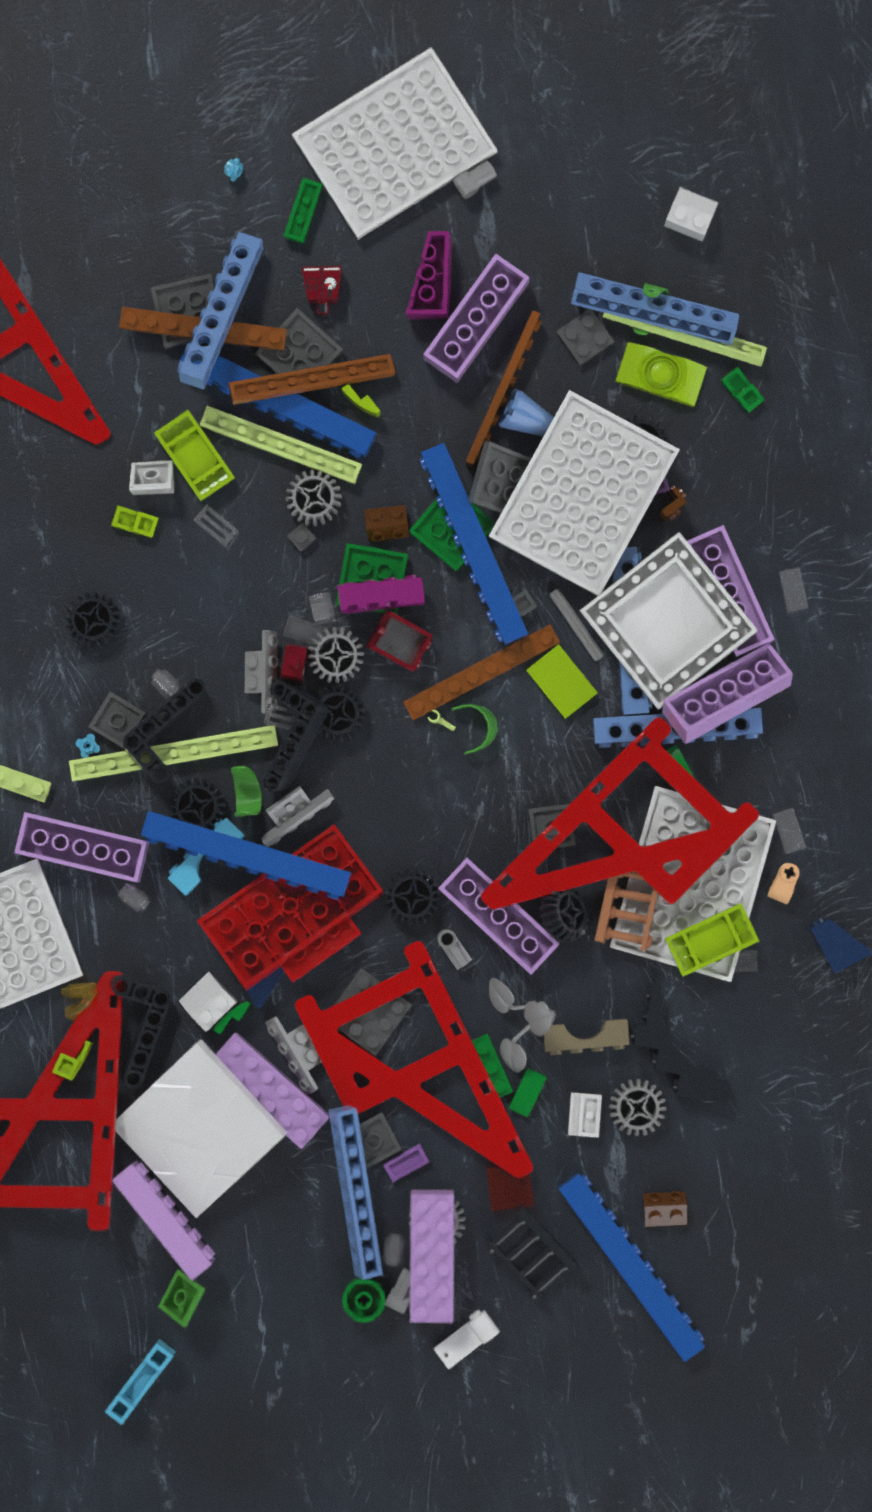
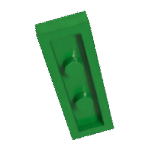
[284,178,323,244]
[472,1033,513,1098]

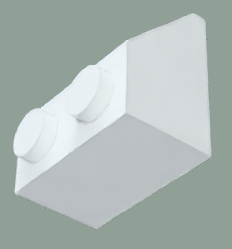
[664,188,718,241]
[179,972,238,1032]

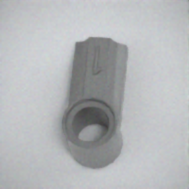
[453,161,497,199]
[437,929,472,970]
[385,1268,411,1314]

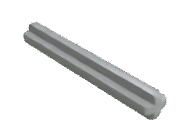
[550,589,604,661]

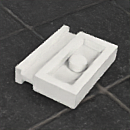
[568,1092,602,1137]

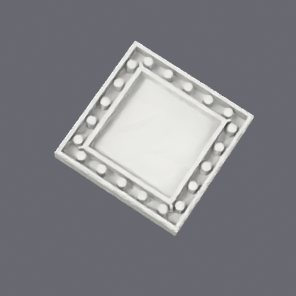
[580,532,758,710]
[115,1040,288,1218]

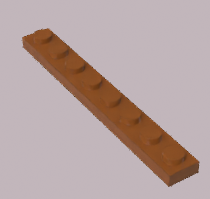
[119,307,287,351]
[466,311,542,468]
[228,354,395,405]
[403,624,560,721]

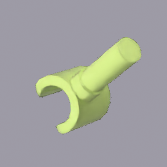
[428,710,456,731]

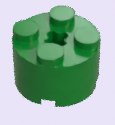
[343,1277,386,1322]

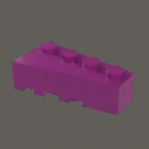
[405,231,452,319]
[338,575,425,614]

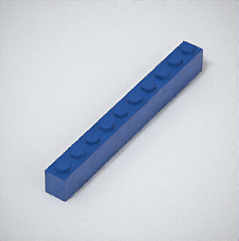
[179,342,376,458]
[419,443,528,645]
[141,811,351,900]
[558,1172,705,1362]

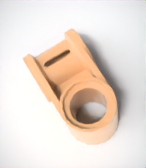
[767,863,799,904]

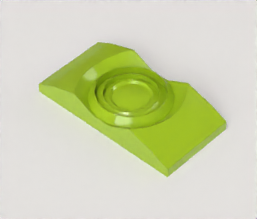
[615,342,707,407]
[154,410,235,501]
[665,903,759,977]

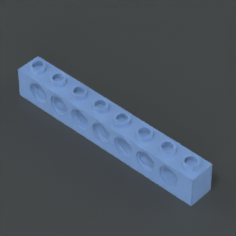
[177,232,263,389]
[571,272,739,345]
[612,547,652,716]
[593,708,763,748]
[328,1105,383,1280]

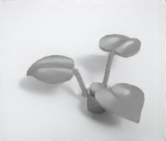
[489,978,555,1073]

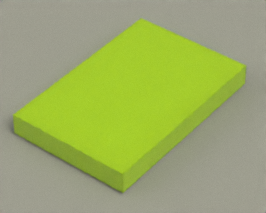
[526,644,598,719]

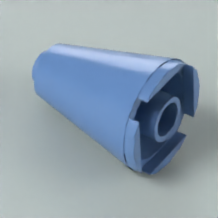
[498,388,554,437]

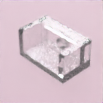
[309,592,337,625]

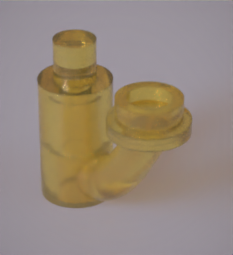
[61,982,97,1020]

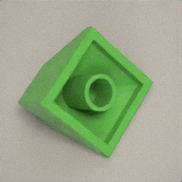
[158,1269,205,1327]

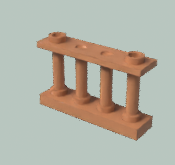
[595,872,658,952]

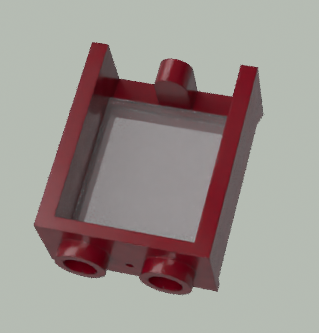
[365,610,432,672]

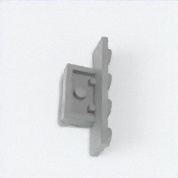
[245,630,279,715]
[261,786,334,847]
[265,1016,322,1095]

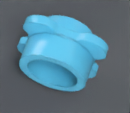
[224,158,243,181]
[76,734,100,758]

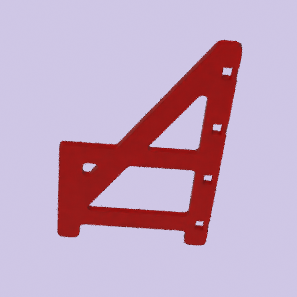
[0,259,111,445]
[481,717,759,909]
[295,941,533,1178]
[0,971,124,1231]

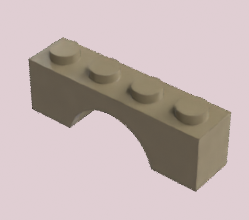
[543,1018,629,1055]

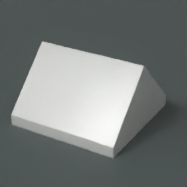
[129,461,175,495]

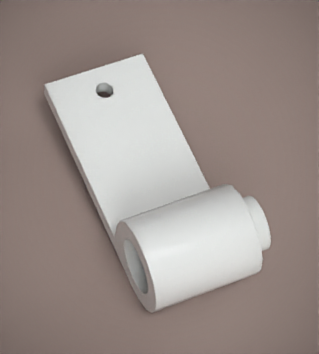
[433,1309,500,1369]

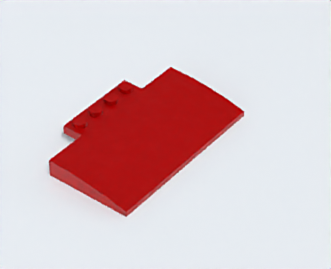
[197,824,383,991]

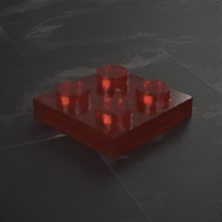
[487,1166,533,1211]

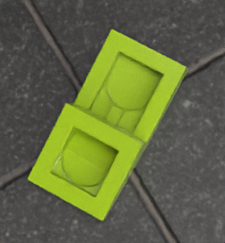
[342,384,381,417]
[111,506,158,538]
[53,1041,93,1081]

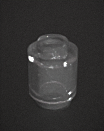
[151,669,181,698]
[118,883,150,912]
[382,1233,406,1266]

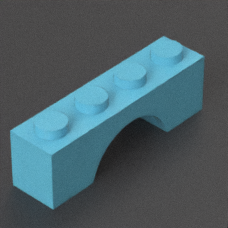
[168,818,245,896]
[105,1339,176,1425]

